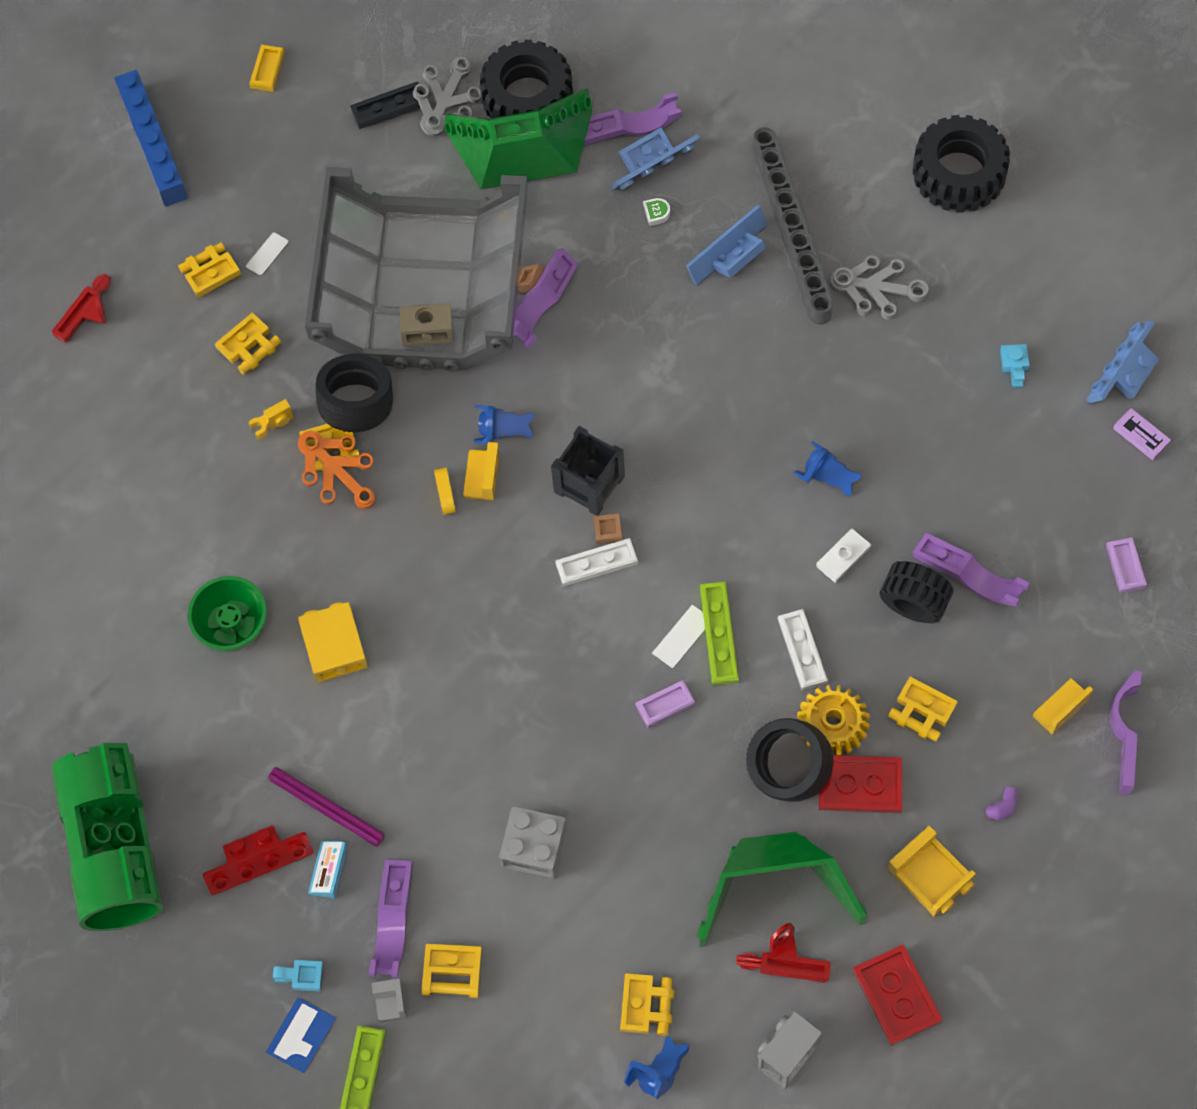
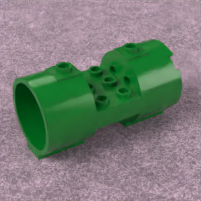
[51,743,163,931]

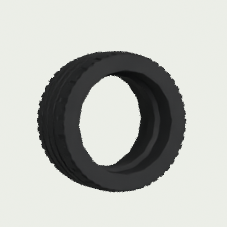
[315,353,393,432]
[746,718,834,802]

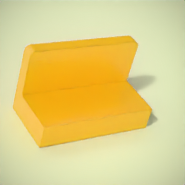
[463,442,500,500]
[1033,678,1094,735]

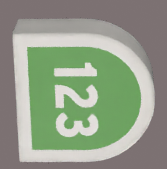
[643,198,670,226]

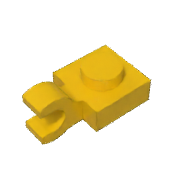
[248,399,294,439]

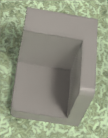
[372,978,407,1022]

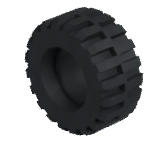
[480,40,573,119]
[913,115,1010,213]

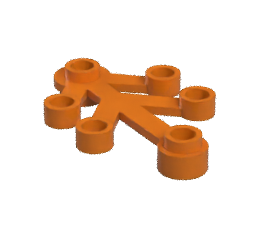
[298,431,375,510]

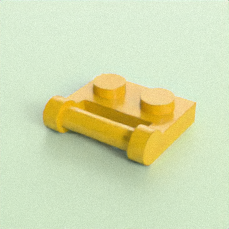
[422,944,482,998]

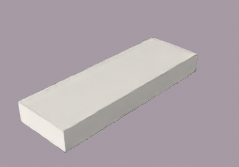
[555,538,638,587]
[778,609,828,691]

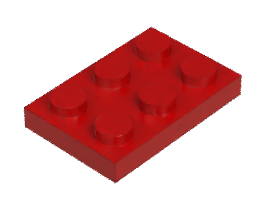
[819,755,902,813]
[853,944,943,1046]

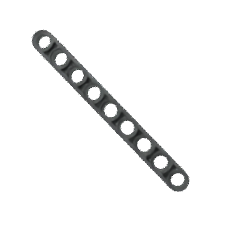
[753,127,833,325]

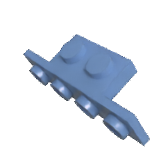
[610,127,700,190]
[686,205,768,285]
[1086,320,1159,403]

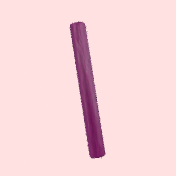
[268,767,385,847]

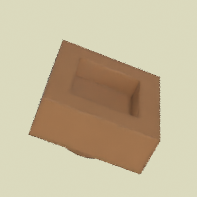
[518,263,545,293]
[593,513,622,544]

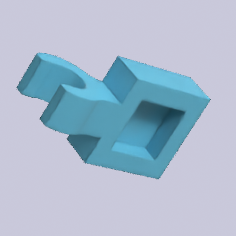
[1000,344,1029,388]
[273,960,323,992]

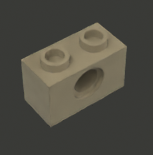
[400,303,453,346]

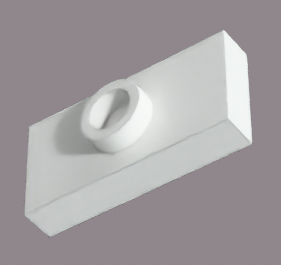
[816,528,871,583]

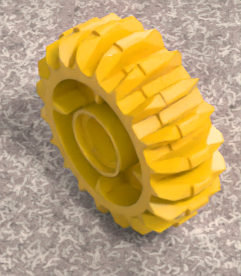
[797,685,870,755]

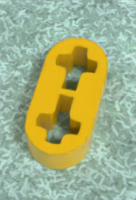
[434,467,456,515]

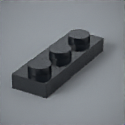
[350,81,424,129]

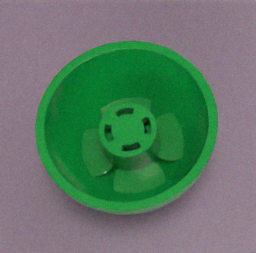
[187,576,267,652]

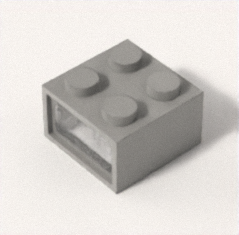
[499,806,567,879]
[757,1011,822,1089]

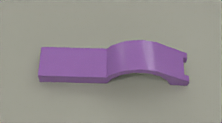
[584,92,682,146]
[514,248,578,349]
[913,532,1030,607]
[1109,670,1142,795]
[369,859,413,978]

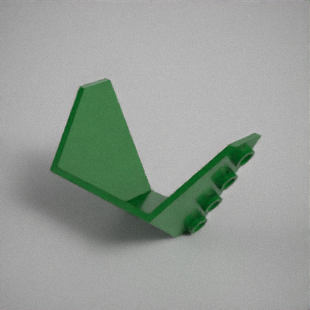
[445,88,592,190]
[697,831,867,947]

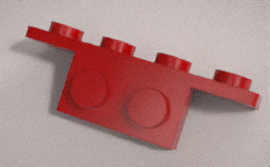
[202,825,314,895]

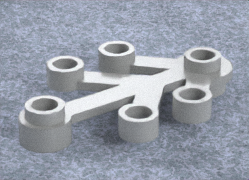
[413,57,481,136]
[831,255,929,320]

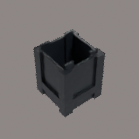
[551,426,625,516]

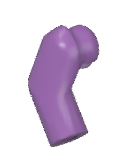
[985,787,1018,821]

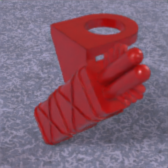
[52,273,111,343]
[736,923,831,983]

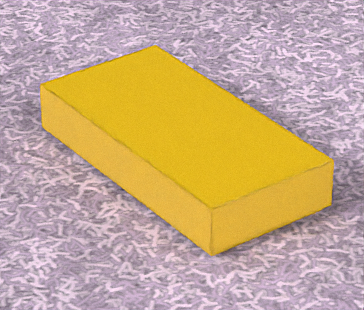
[249,44,285,92]

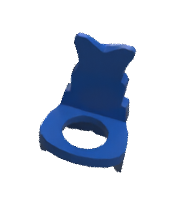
[474,405,534,444]
[793,441,862,496]
[624,1036,690,1100]

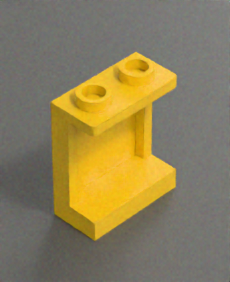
[298,602,368,683]
[887,826,976,917]

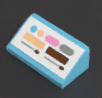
[308,841,348,899]

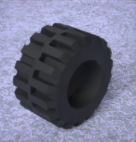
[879,561,954,624]

